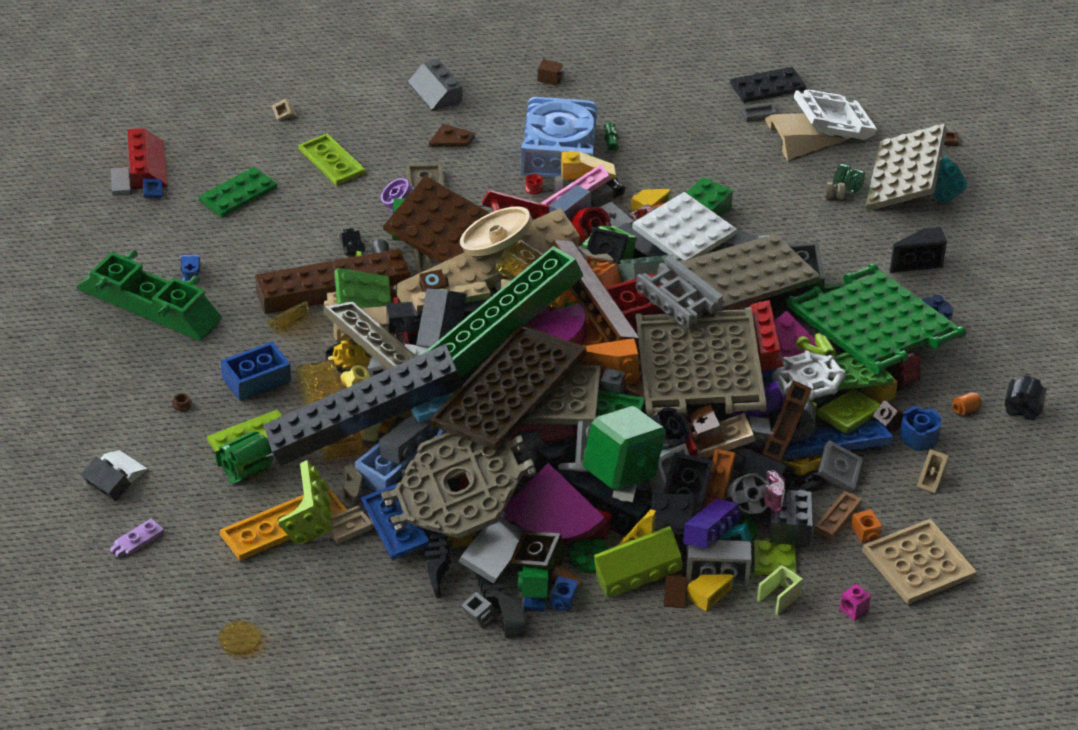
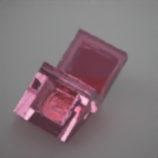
[765,470,786,513]

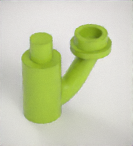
[796,333,836,357]

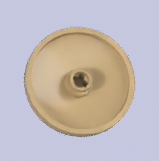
[460,207,532,256]

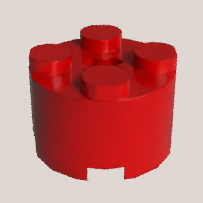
[570,206,611,245]

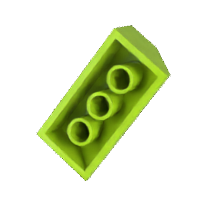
[594,526,683,598]

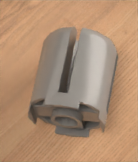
[724,474,773,516]

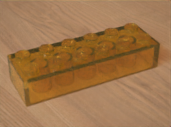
[296,359,362,461]

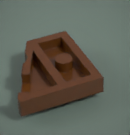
[429,124,475,147]

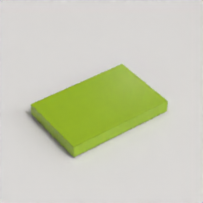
[816,388,880,434]

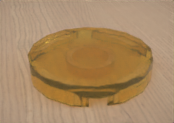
[218,620,261,656]

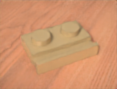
[328,506,373,544]

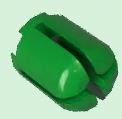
[215,431,273,484]

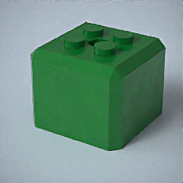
[582,406,666,491]

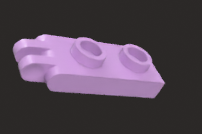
[110,519,164,558]

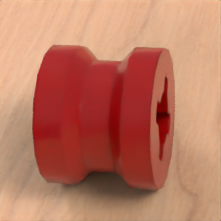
[525,174,543,195]

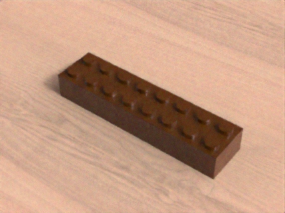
[255,249,410,314]

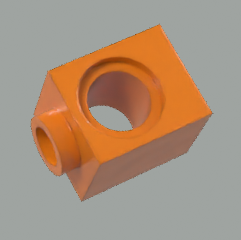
[851,509,882,543]

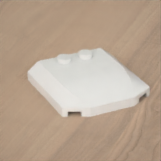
[794,90,877,140]

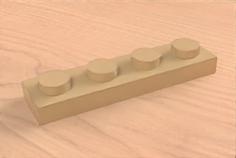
[411,281,491,312]

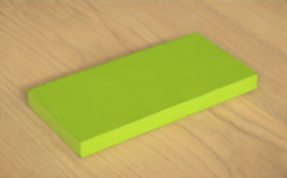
[298,133,366,186]

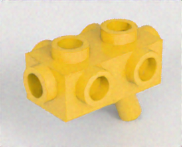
[328,340,372,370]

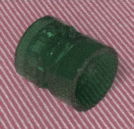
[833,163,866,193]

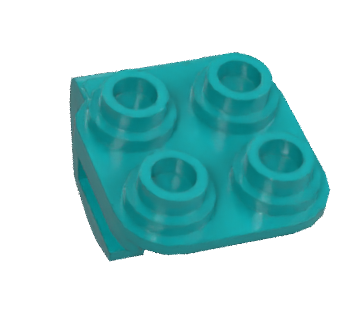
[933,156,967,203]

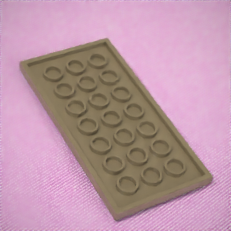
[656,234,820,318]

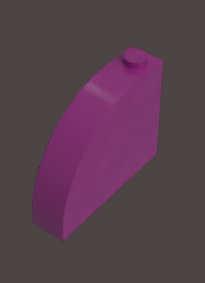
[525,304,587,345]
[504,463,608,544]

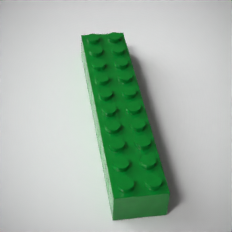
[423,246,584,378]

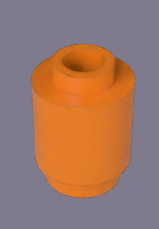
[952,392,982,416]

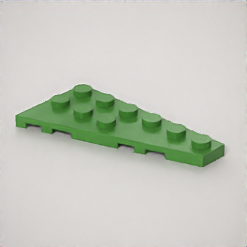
[763,352,893,395]

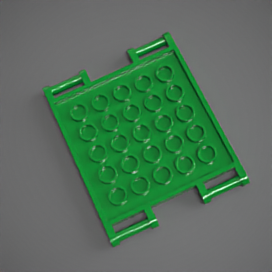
[785,263,966,374]

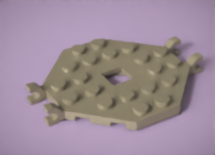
[381,432,537,538]

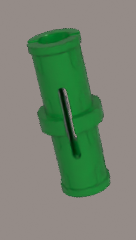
[604,122,619,151]

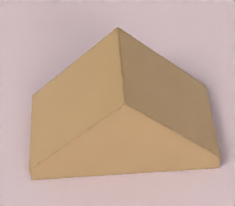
[916,449,949,493]

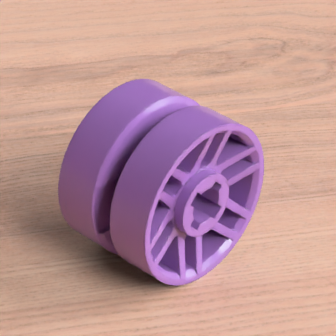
[381,178,414,213]

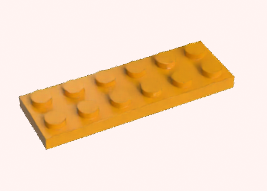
[220,488,347,561]

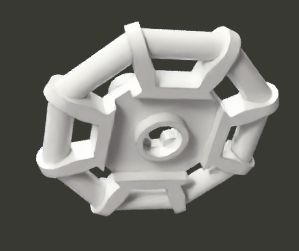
[772,351,846,401]

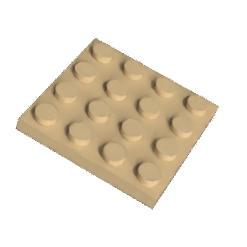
[862,519,977,605]

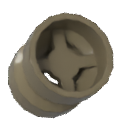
[825,182,845,200]

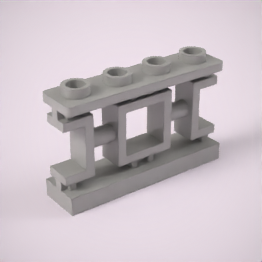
[636,255,723,330]

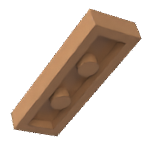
[814,491,862,540]

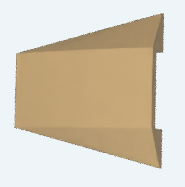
[765,114,848,161]

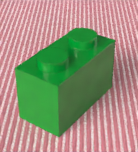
[518,566,548,598]

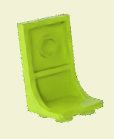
[278,460,333,544]

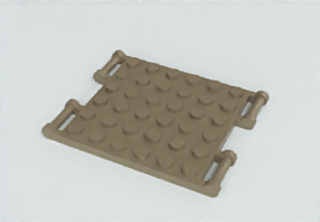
[635,307,767,417]

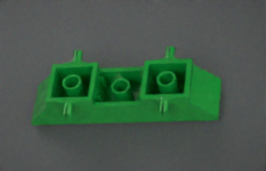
[76,250,222,341]

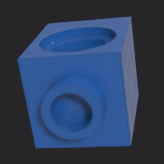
[550,576,578,612]

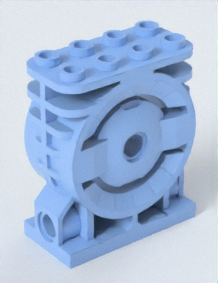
[520,97,597,177]

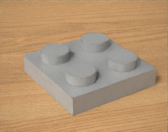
[818,440,863,492]

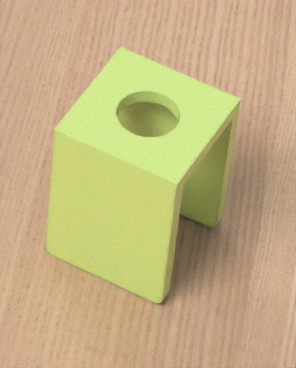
[757,565,803,615]

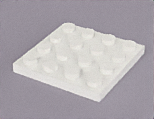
[632,192,737,262]

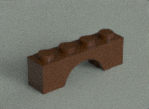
[762,380,812,463]

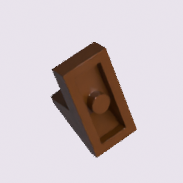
[664,573,687,608]

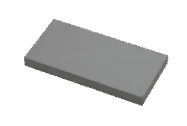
[458,517,524,584]

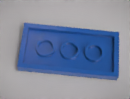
[361,483,429,561]

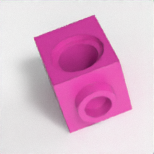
[839,584,871,621]

